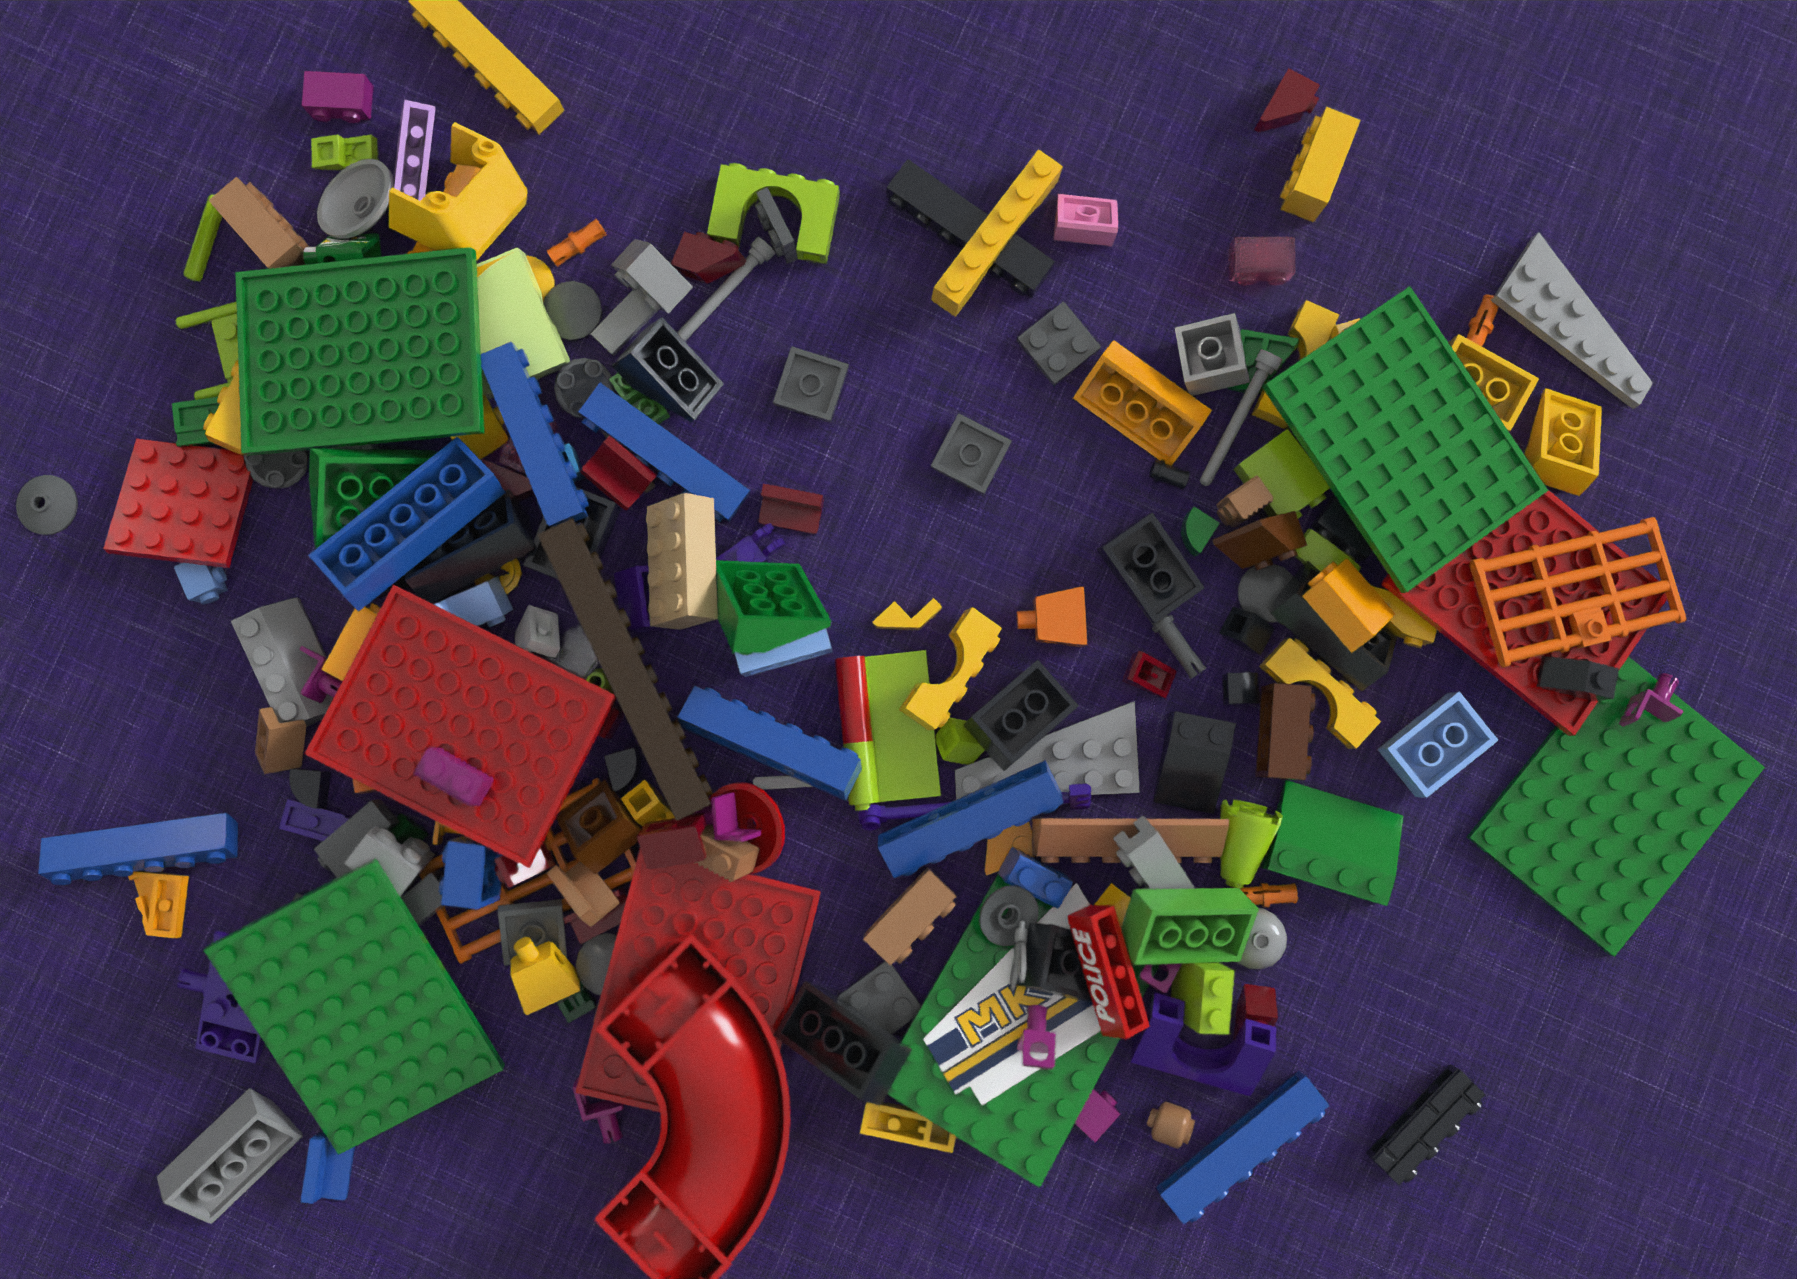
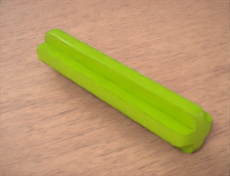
[183,194,222,282]

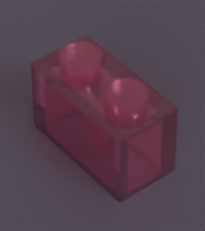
[1229,237,1296,285]

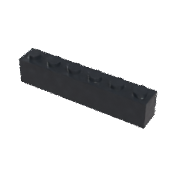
[887,159,1055,298]

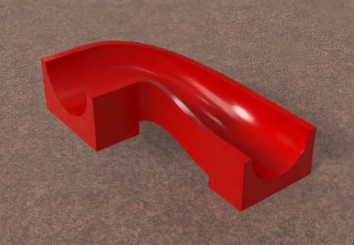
[594,934,790,1279]

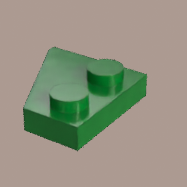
[1228,329,1299,394]

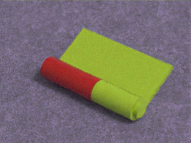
[835,650,941,811]

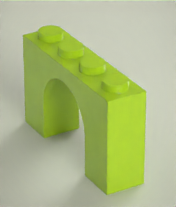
[707,163,840,264]

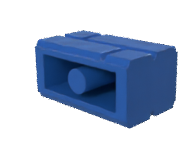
[998,847,1073,909]

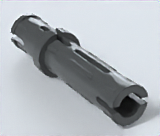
[1138,605,1206,679]

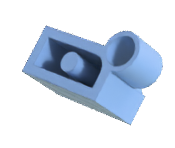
[434,576,513,627]

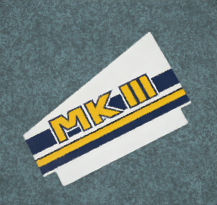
[924,884,1101,1105]

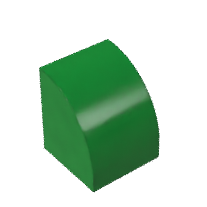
[1181,507,1220,557]

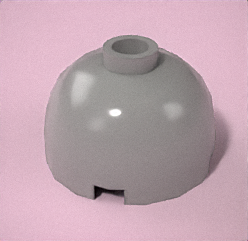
[1237,908,1287,970]

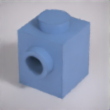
[174,563,228,604]

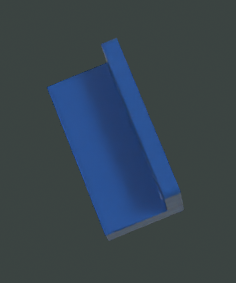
[301,1132,355,1204]

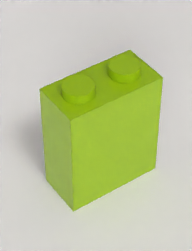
[1233,429,1330,519]
[1171,962,1234,1034]

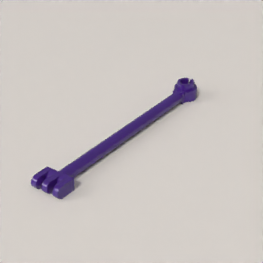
[858,784,1091,830]

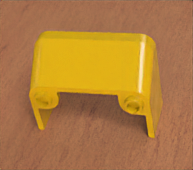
[389,122,527,261]

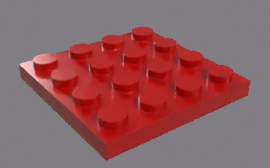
[103,439,254,568]

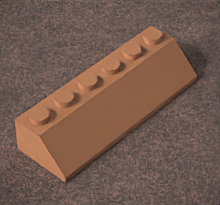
[1032,819,1229,863]

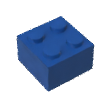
[439,836,502,909]

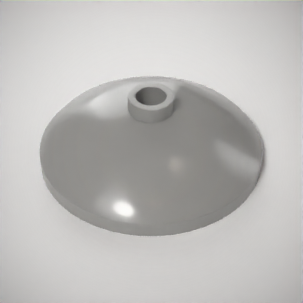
[317,159,394,239]

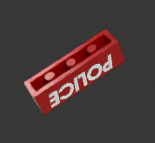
[1067,905,1150,1039]

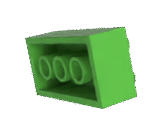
[1121,888,1259,965]

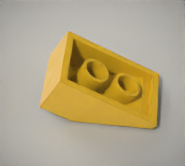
[1524,388,1602,496]

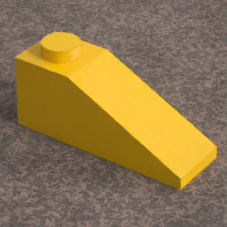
[1372,586,1437,648]
[860,1102,956,1153]

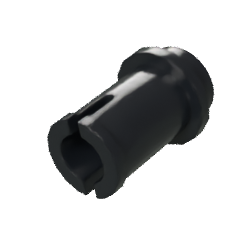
[1149,459,1190,490]

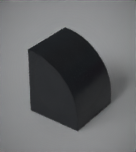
[1219,607,1274,655]
[1222,672,1260,705]
[604,748,641,792]
[289,769,331,809]

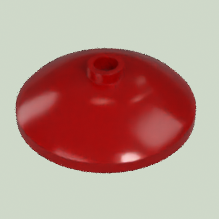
[708,782,785,874]

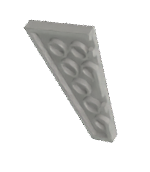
[955,701,1140,800]

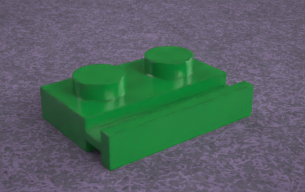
[172,397,220,447]

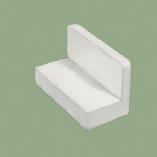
[515,605,560,658]

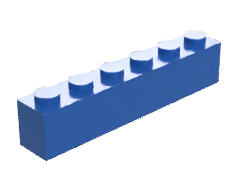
[481,341,589,528]
[578,383,750,522]
[677,686,862,801]
[878,760,1063,878]
[38,813,238,885]
[1156,1071,1330,1224]

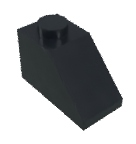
[1537,656,1619,701]

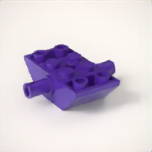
[177,931,265,1063]

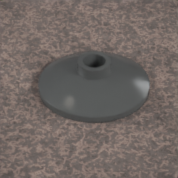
[16,475,78,535]
[979,886,1039,946]

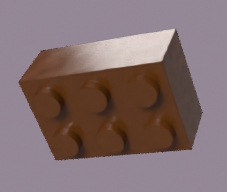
[1255,683,1316,780]

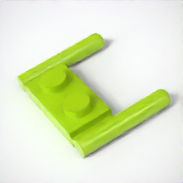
[176,302,238,400]

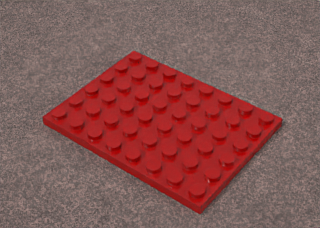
[1381,490,1667,736]
[305,585,617,867]
[575,848,821,1112]

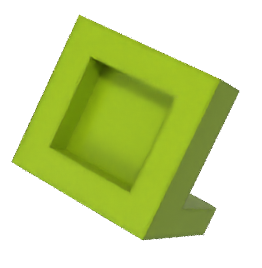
[935,717,984,765]

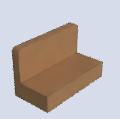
[255,707,306,774]
[547,862,619,927]

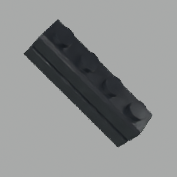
[1366,1064,1485,1185]

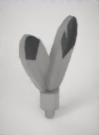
[1010,920,1028,989]

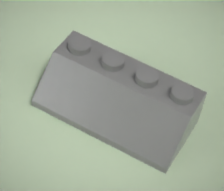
[231,597,333,727]
[157,1088,303,1224]

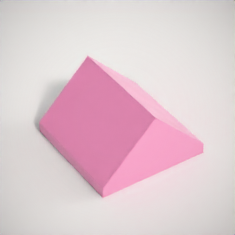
[1053,194,1118,246]

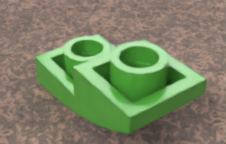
[609,373,670,424]

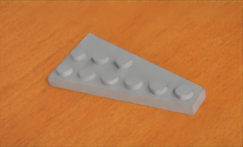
[1491,232,1653,409]

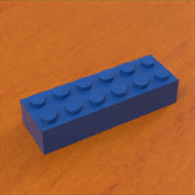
[308,436,506,612]

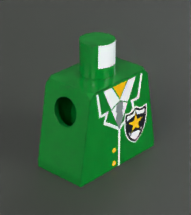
[303,233,382,265]

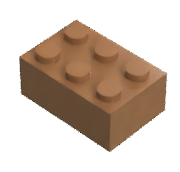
[208,177,310,269]
[863,867,956,966]

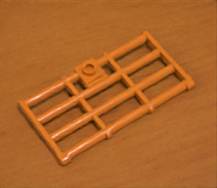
[1469,517,1686,668]
[419,778,637,964]

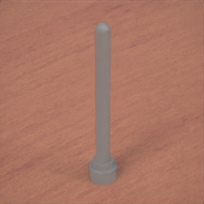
[677,236,775,341]
[1200,349,1283,486]

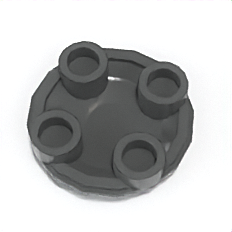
[544,281,603,342]
[554,358,614,418]
[244,450,309,489]
[1238,563,1293,623]
[576,933,617,995]

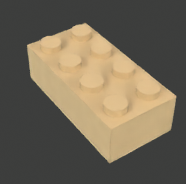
[646,493,718,630]

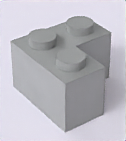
[611,239,693,314]
[344,826,435,897]

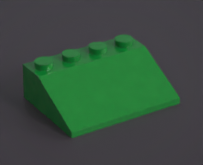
[309,448,437,549]
[716,560,831,655]
[1260,780,1403,906]

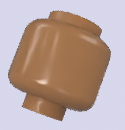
[1147,1102,1195,1148]

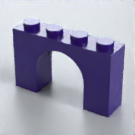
[1130,993,1276,1097]

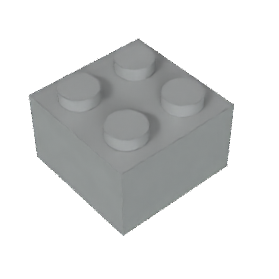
[1175,313,1250,396]

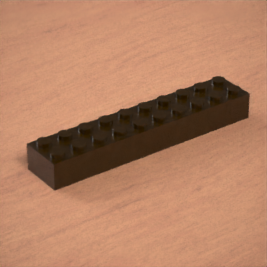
[538,518,713,821]

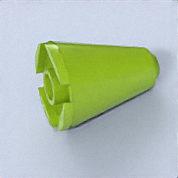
[1220,800,1283,888]

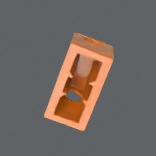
[1016,587,1087,647]

